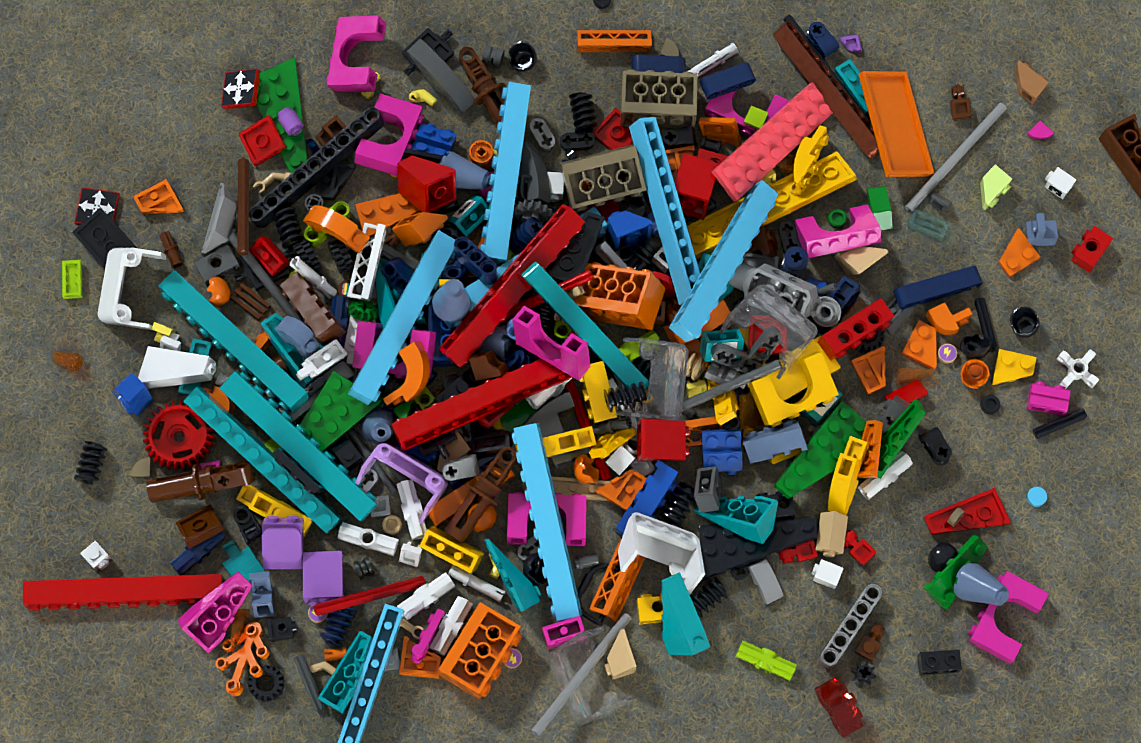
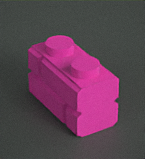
[1026,382,1070,416]
[542,616,586,650]

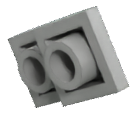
[748,558,784,604]

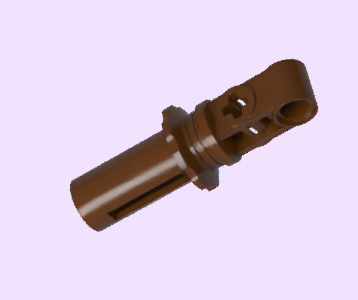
[459,47,506,125]
[444,447,517,543]
[147,460,255,503]

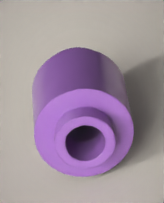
[277,107,304,136]

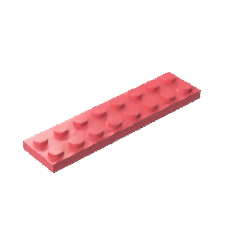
[712,82,833,202]

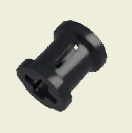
[700,136,722,153]

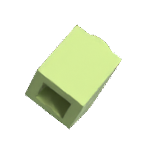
[980,165,1012,210]

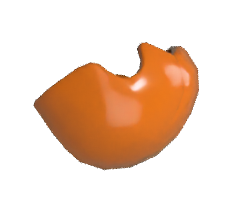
[207,277,231,308]
[960,359,990,389]
[573,454,599,483]
[466,502,497,532]

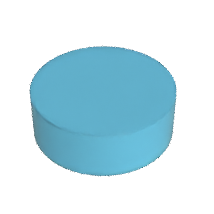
[1027,487,1047,507]

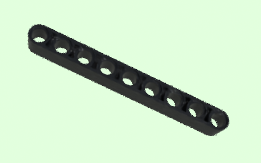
[249,107,384,228]

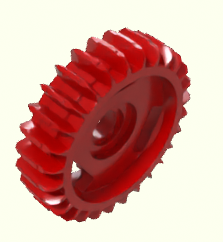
[143,400,215,472]

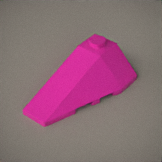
[178,572,252,653]

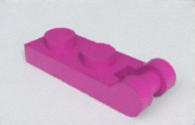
[411,609,445,663]

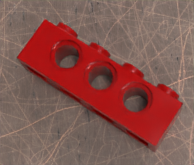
[817,298,895,361]

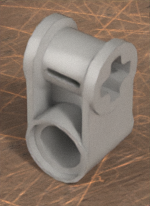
[441,454,480,481]

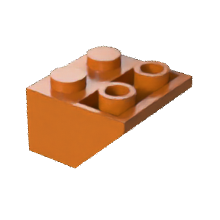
[392,212,448,247]

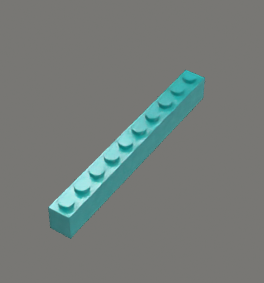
[158,270,310,414]
[219,371,379,521]
[183,387,343,533]

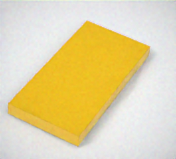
[768,336,841,402]

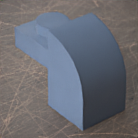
[1026,213,1058,246]
[275,316,320,359]
[249,571,274,618]

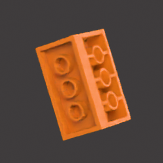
[572,262,666,330]
[438,602,522,700]

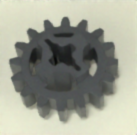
[513,199,554,226]

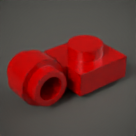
[844,530,877,567]
[778,540,818,564]

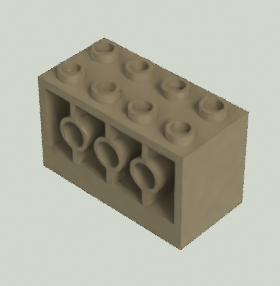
[620,69,698,129]
[559,144,646,211]

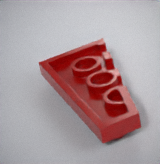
[923,488,1011,535]

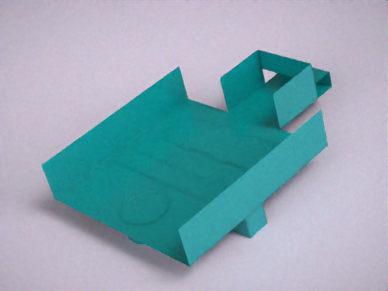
[222,540,265,582]

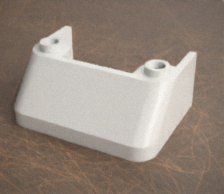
[98,248,167,331]
[618,512,705,595]

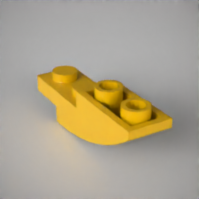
[794,125,829,195]
[706,365,739,425]
[515,426,597,464]
[828,436,870,515]
[236,484,313,537]

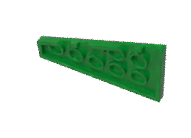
[256,57,307,173]
[300,371,383,451]
[774,400,866,499]

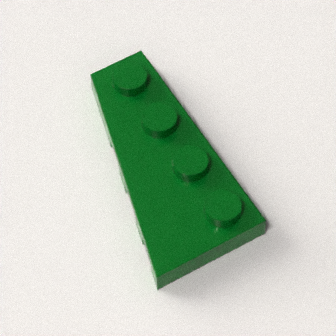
[877,399,926,479]
[923,535,988,610]

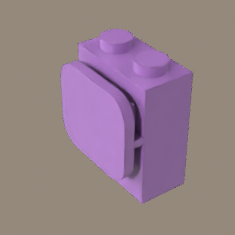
[262,516,304,569]
[302,551,345,606]

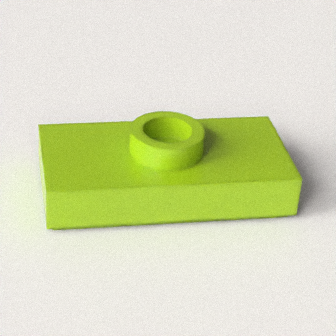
[62,260,83,299]

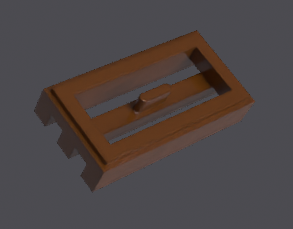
[230,282,271,321]

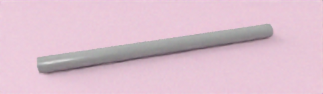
[904,103,1007,213]
[531,613,632,737]

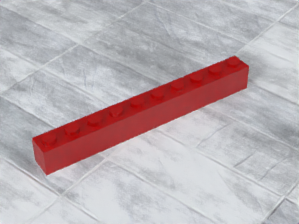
[438,204,585,368]
[391,358,573,451]
[23,574,223,611]

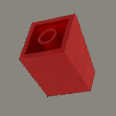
[675,154,720,220]
[397,155,456,213]
[637,419,689,462]

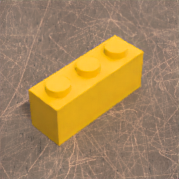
[579,361,617,423]
[419,526,485,574]

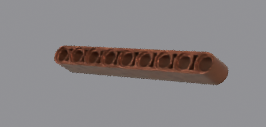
[773,21,880,159]

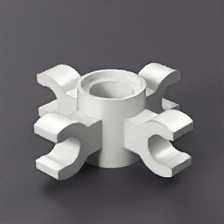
[1057,349,1099,389]

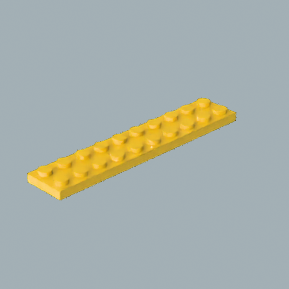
[687,152,856,260]

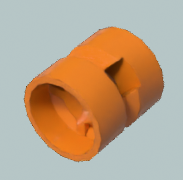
[469,140,494,170]

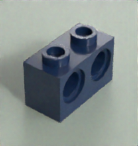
[824,276,861,322]

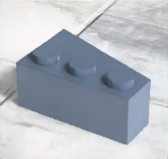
[742,419,808,464]

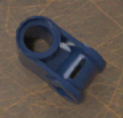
[807,22,840,59]

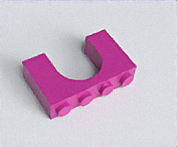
[327,15,387,93]
[705,90,789,137]
[355,94,425,176]
[795,205,882,258]
[512,306,590,380]
[352,321,437,379]
[507,492,586,546]
[968,571,1049,664]

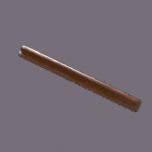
[237,157,249,256]

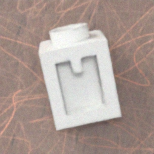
[80,541,111,571]

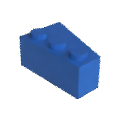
[111,373,154,417]

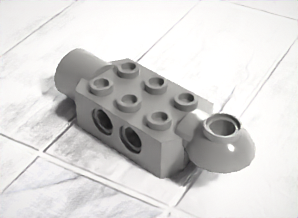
[729,262,841,327]

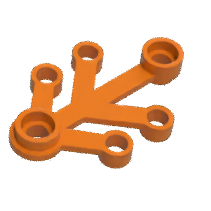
[215,622,270,696]

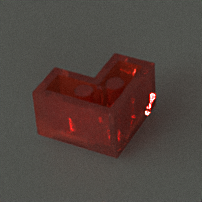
[814,677,863,737]

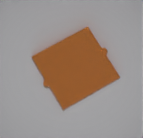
[739,391,764,429]

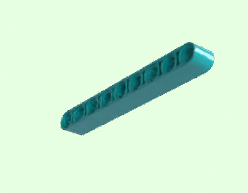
[521,261,651,390]

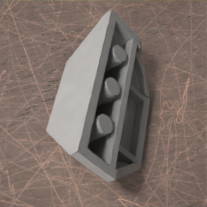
[201,183,238,256]

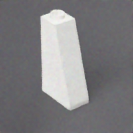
[138,346,217,389]

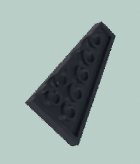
[699,517,818,581]

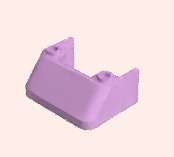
[355,443,448,524]

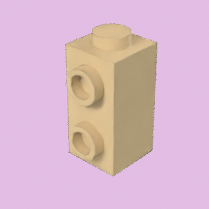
[816,511,848,558]

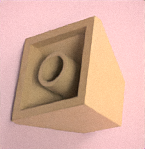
[834,246,889,275]
[604,629,636,680]

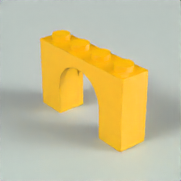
[747,352,839,427]

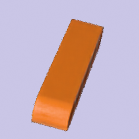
[428,459,516,527]

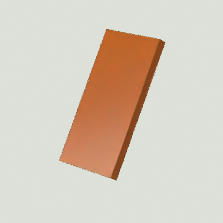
[858,71,935,177]

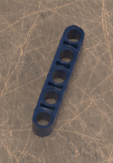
[893,266,983,310]

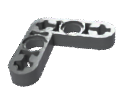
[710,326,782,373]

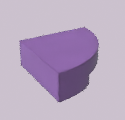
[840,34,862,53]

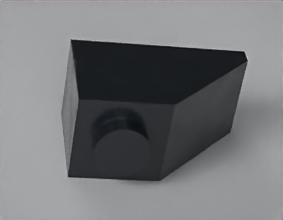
[328,435,363,473]

